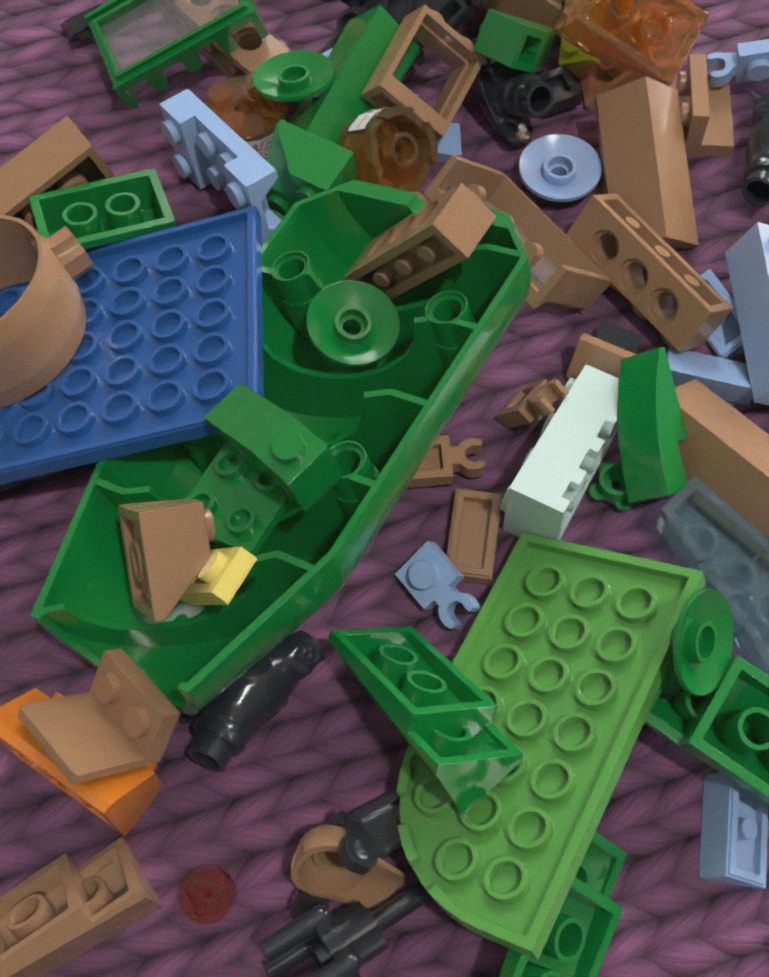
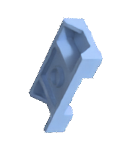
[159,89,281,245]

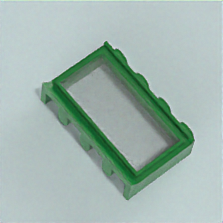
[84,0,269,110]

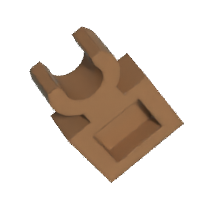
[496,378,569,429]
[407,435,485,488]

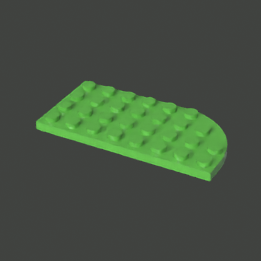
[397,532,706,960]

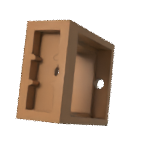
[360,4,486,146]

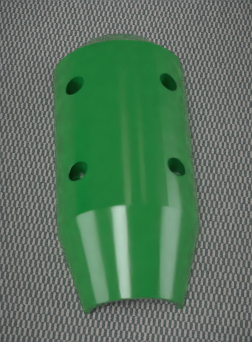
[30,180,531,715]

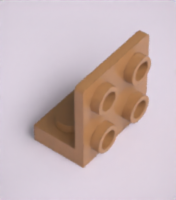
[17,648,181,784]

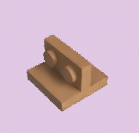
[661,54,734,157]

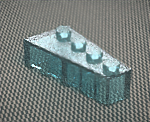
[657,476,769,676]

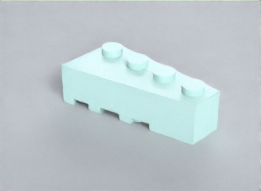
[500,364,619,540]

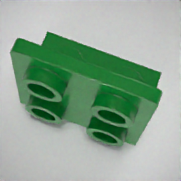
[186,441,292,556]

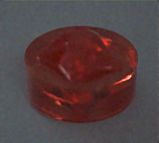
[179,865,236,924]

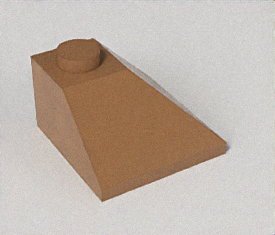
[118,498,215,621]

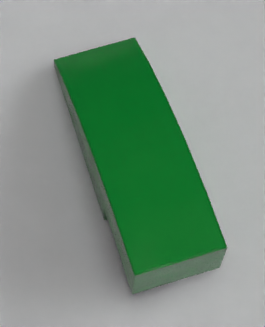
[617,347,689,503]

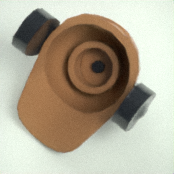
[290,811,404,920]

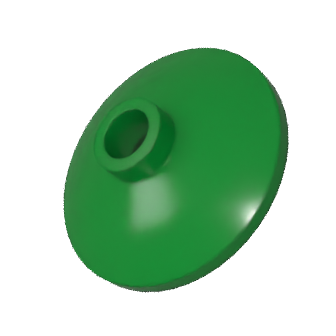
[253,50,335,102]
[306,280,400,367]
[670,588,734,696]

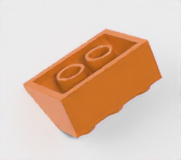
[0,688,164,837]

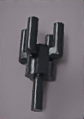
[257,881,433,977]

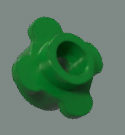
[589,461,634,511]

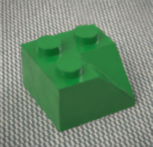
[266,119,357,216]

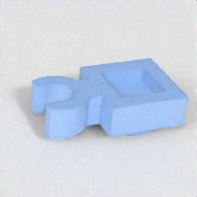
[395,541,480,629]

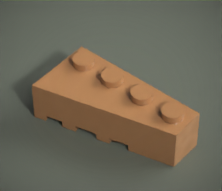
[0,116,116,231]

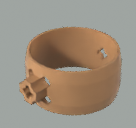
[0,215,94,408]

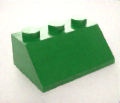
[28,168,176,251]

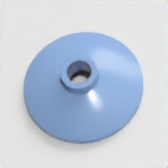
[519,134,602,202]

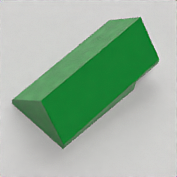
[289,5,420,165]
[328,626,524,815]
[644,655,769,803]
[498,832,627,977]

